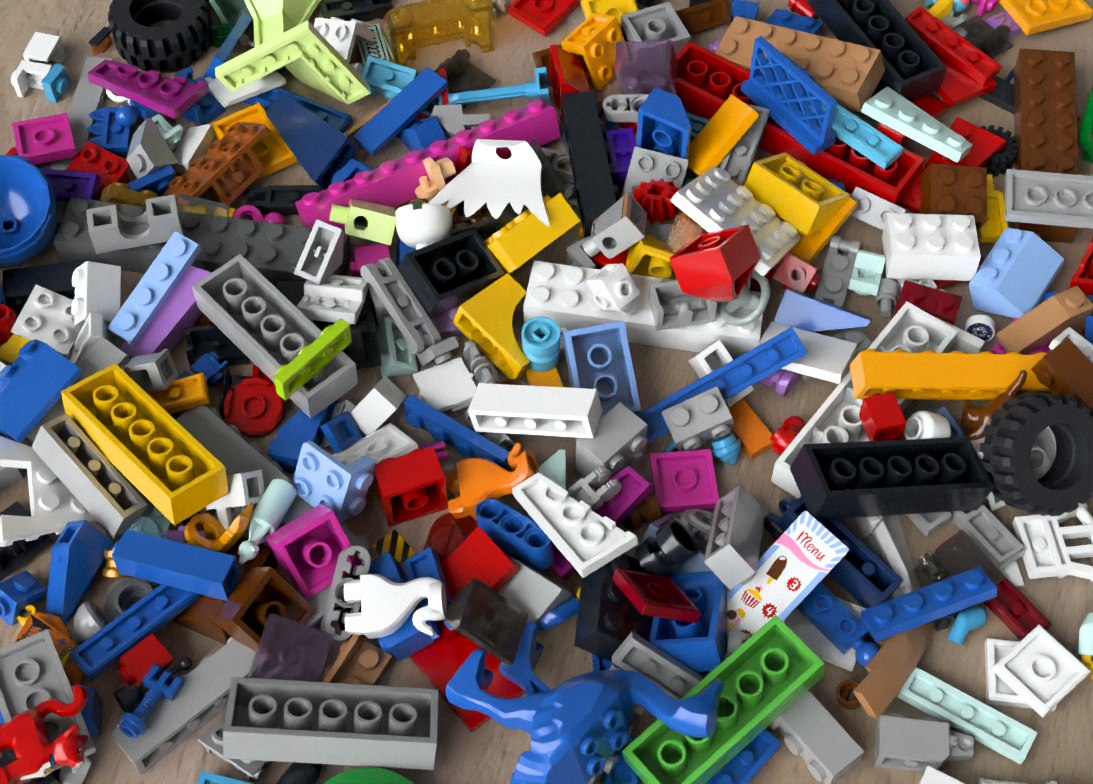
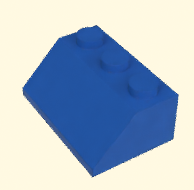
[636,87,692,186]
[0,339,83,443]

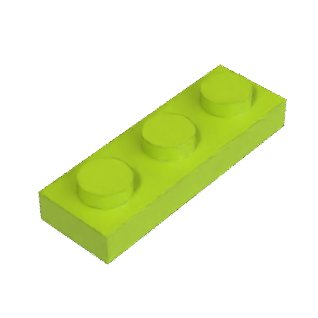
[274,318,352,401]

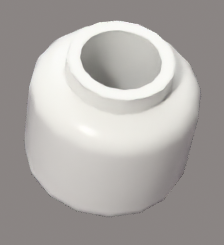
[904,411,951,440]

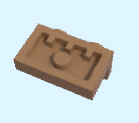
[320,634,393,686]

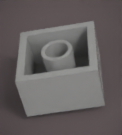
[575,402,648,483]

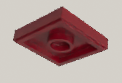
[612,569,701,623]

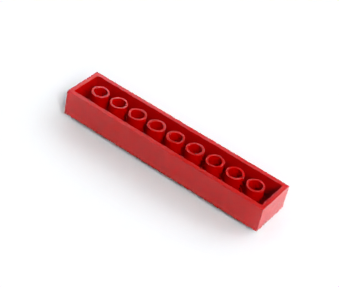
[659,41,925,206]

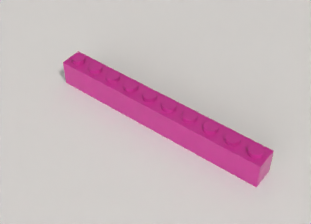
[295,100,561,229]

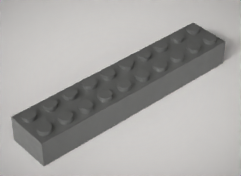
[53,197,352,287]

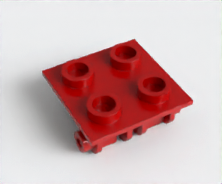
[65,141,131,201]

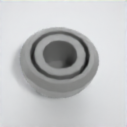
[70,601,108,645]

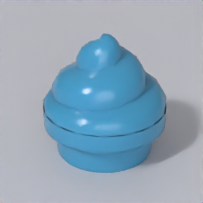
[711,432,741,465]

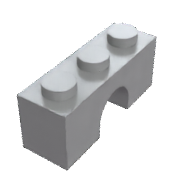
[86,194,184,254]

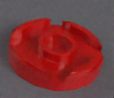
[223,377,285,438]

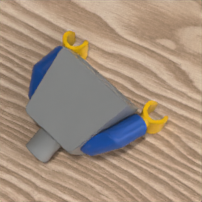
[494,558,581,642]

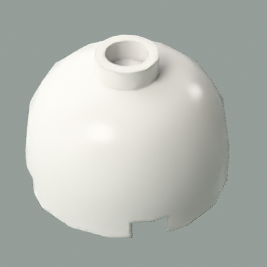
[395,204,453,250]

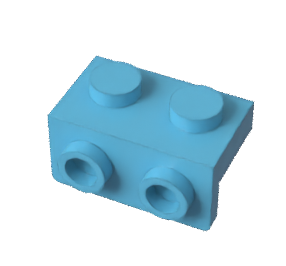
[361,56,419,101]

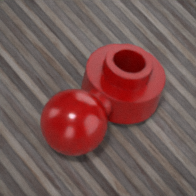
[770,416,806,456]

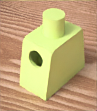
[329,199,396,245]

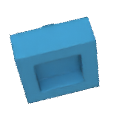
[41,64,71,103]

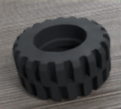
[108,0,213,73]
[980,392,1093,516]

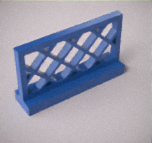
[741,36,837,156]

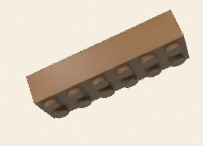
[714,16,885,113]

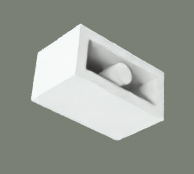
[71,261,121,327]

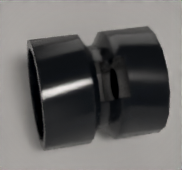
[635,520,698,577]

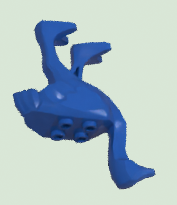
[446,621,724,784]

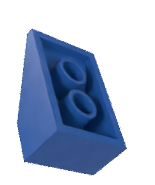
[649,571,727,672]

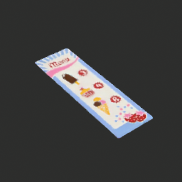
[698,511,849,678]

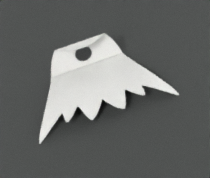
[429,139,549,227]

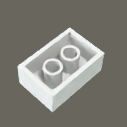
[882,213,981,281]

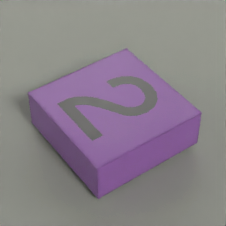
[985,11,1022,41]

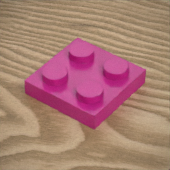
[12,113,77,165]
[649,449,719,513]

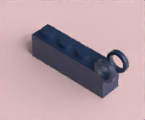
[763,496,904,609]

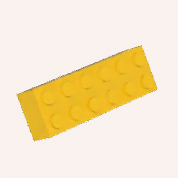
[61,363,229,525]

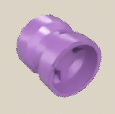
[758,369,799,397]

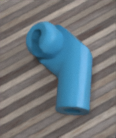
[947,606,987,646]

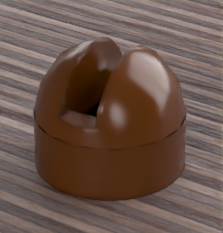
[836,680,861,710]

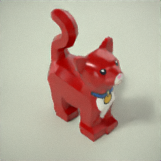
[0,684,89,784]

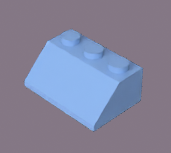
[969,227,1065,319]

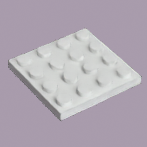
[670,166,802,276]

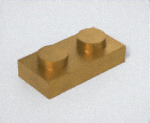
[101,182,158,207]

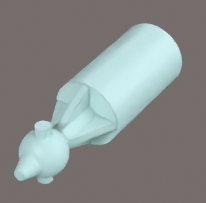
[238,479,297,565]

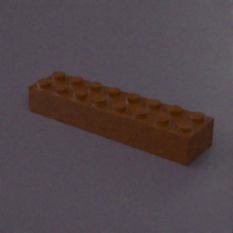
[1014,48,1079,243]

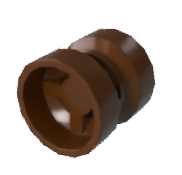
[624,492,661,531]

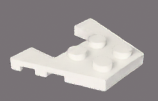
[0,436,96,547]

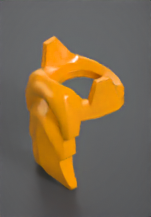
[184,503,254,553]

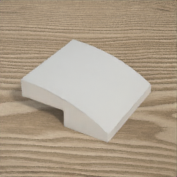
[297,275,369,325]

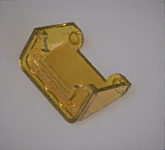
[383,0,495,67]

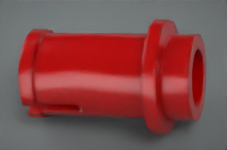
[788,0,819,20]

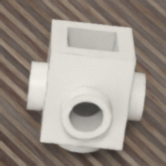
[586,263,640,312]

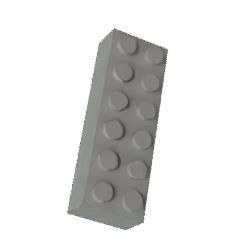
[192,254,358,419]
[223,677,439,770]

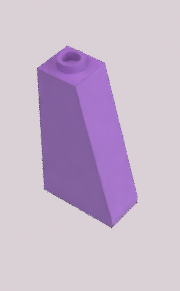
[120,266,212,359]

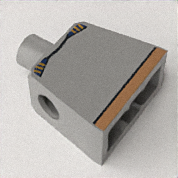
[582,192,647,259]

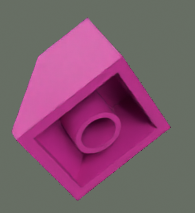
[265,504,361,600]

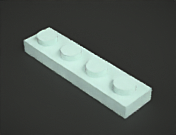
[897,667,1038,765]

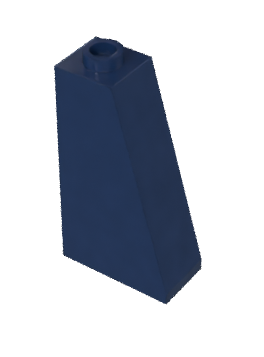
[265,92,360,190]

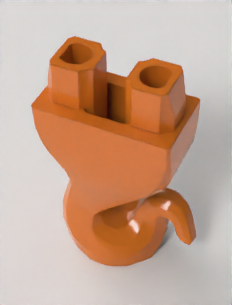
[445,442,540,520]

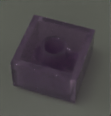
[615,40,678,95]

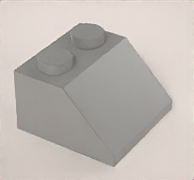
[621,2,691,70]

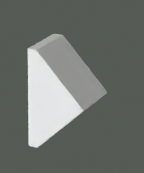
[349,375,406,437]

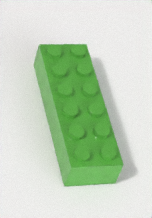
[622,615,825,784]

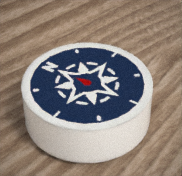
[965,315,996,342]

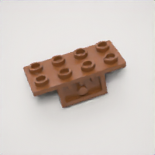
[164,122,269,206]

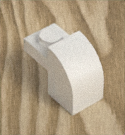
[206,469,265,537]

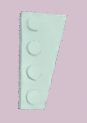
[861,86,973,163]

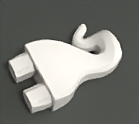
[343,574,447,639]

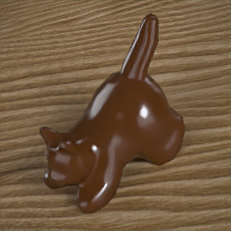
[960,370,1027,441]

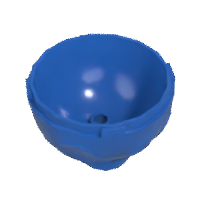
[0,154,58,269]

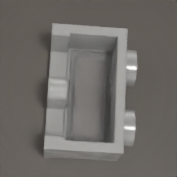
[649,280,717,331]

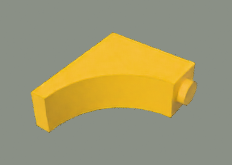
[452,273,530,380]

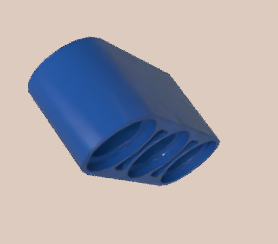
[475,499,555,570]

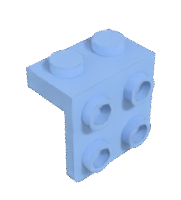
[292,441,376,523]

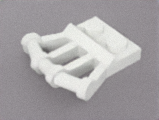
[1012,503,1093,582]

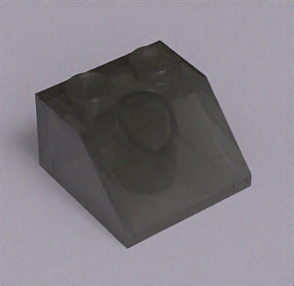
[445,578,528,667]

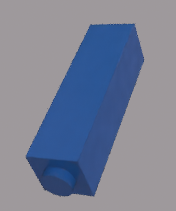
[112,529,241,601]

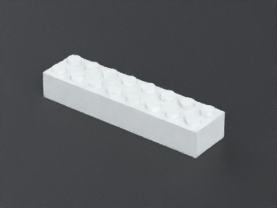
[523,260,763,358]
[771,301,958,498]

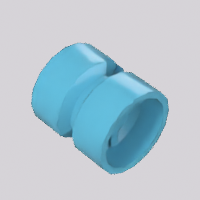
[521,316,561,372]

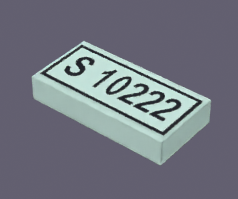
[356,24,390,67]

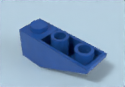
[45,520,113,624]

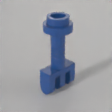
[119,663,185,739]

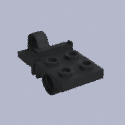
[313,291,382,369]

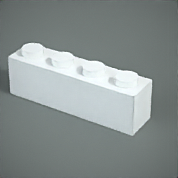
[468,383,602,438]

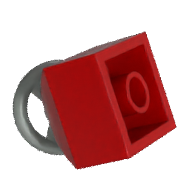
[669,224,770,326]

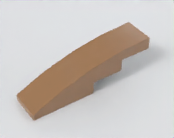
[853,621,935,718]

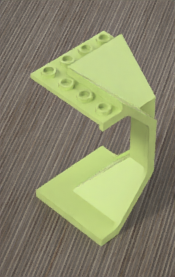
[215,0,371,104]

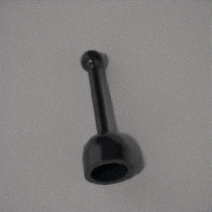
[114,657,193,714]

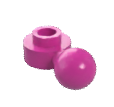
[233,205,286,224]

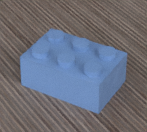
[562,321,641,419]

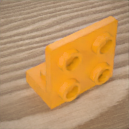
[560,13,631,90]

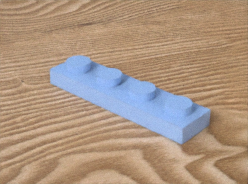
[107,231,202,346]

